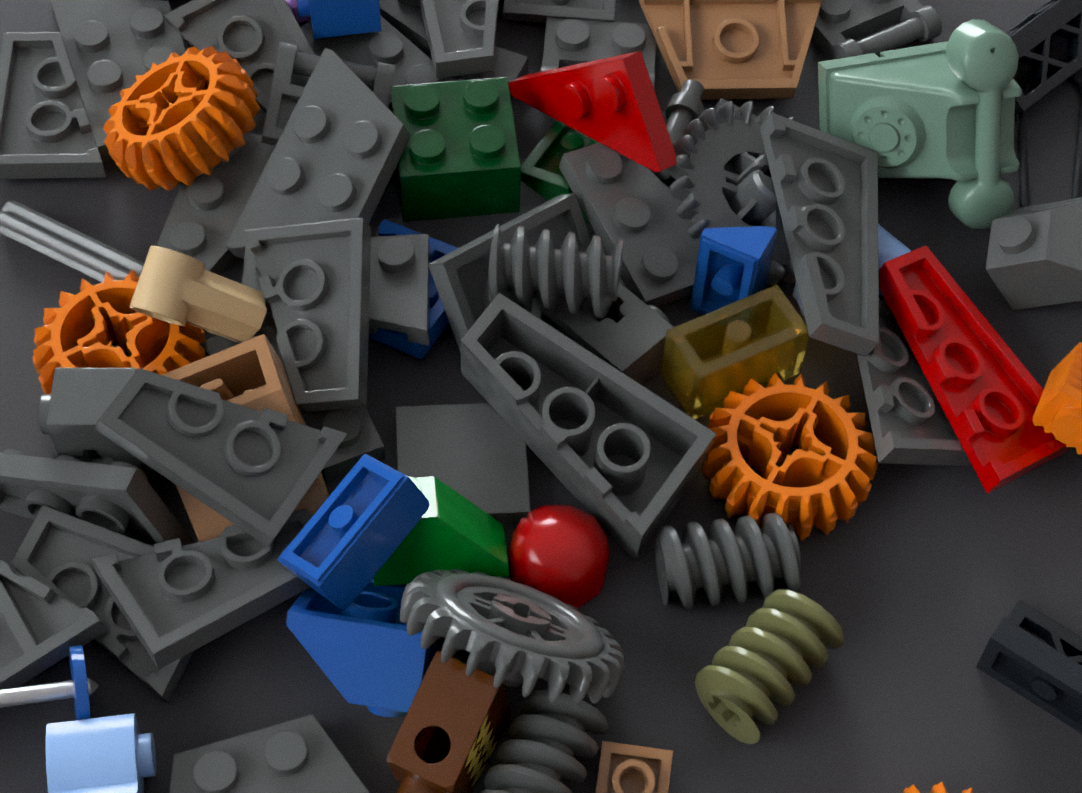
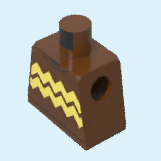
[386,651,512,793]

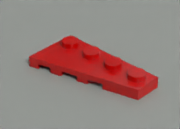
[878,245,1072,494]

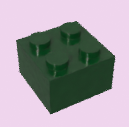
[390,77,521,222]

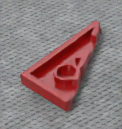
[508,51,677,172]

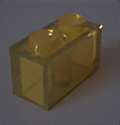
[661,285,809,419]

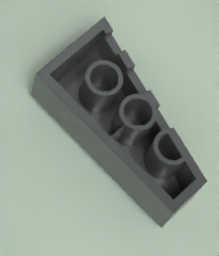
[461,293,716,562]

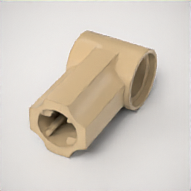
[129,245,267,343]

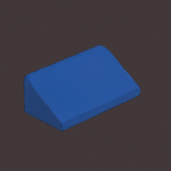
[690,226,777,332]
[277,454,430,610]

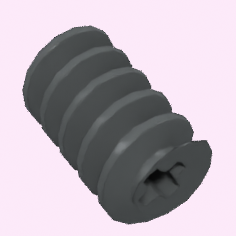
[488,223,624,318]
[655,513,802,609]
[479,690,609,793]

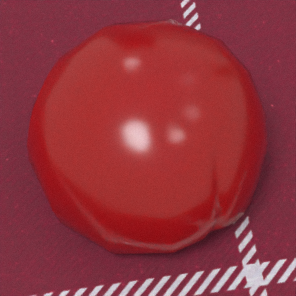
[509,504,609,608]

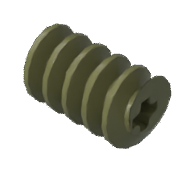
[695,589,844,744]

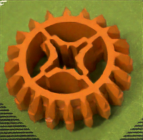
[103,46,260,191]
[32,269,206,394]
[702,372,878,542]

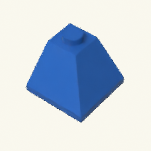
[286,579,440,718]

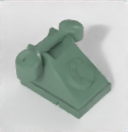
[818,19,1022,229]

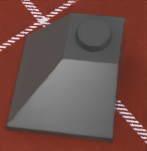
[986,197,1082,311]

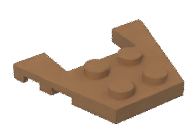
[638,0,822,100]

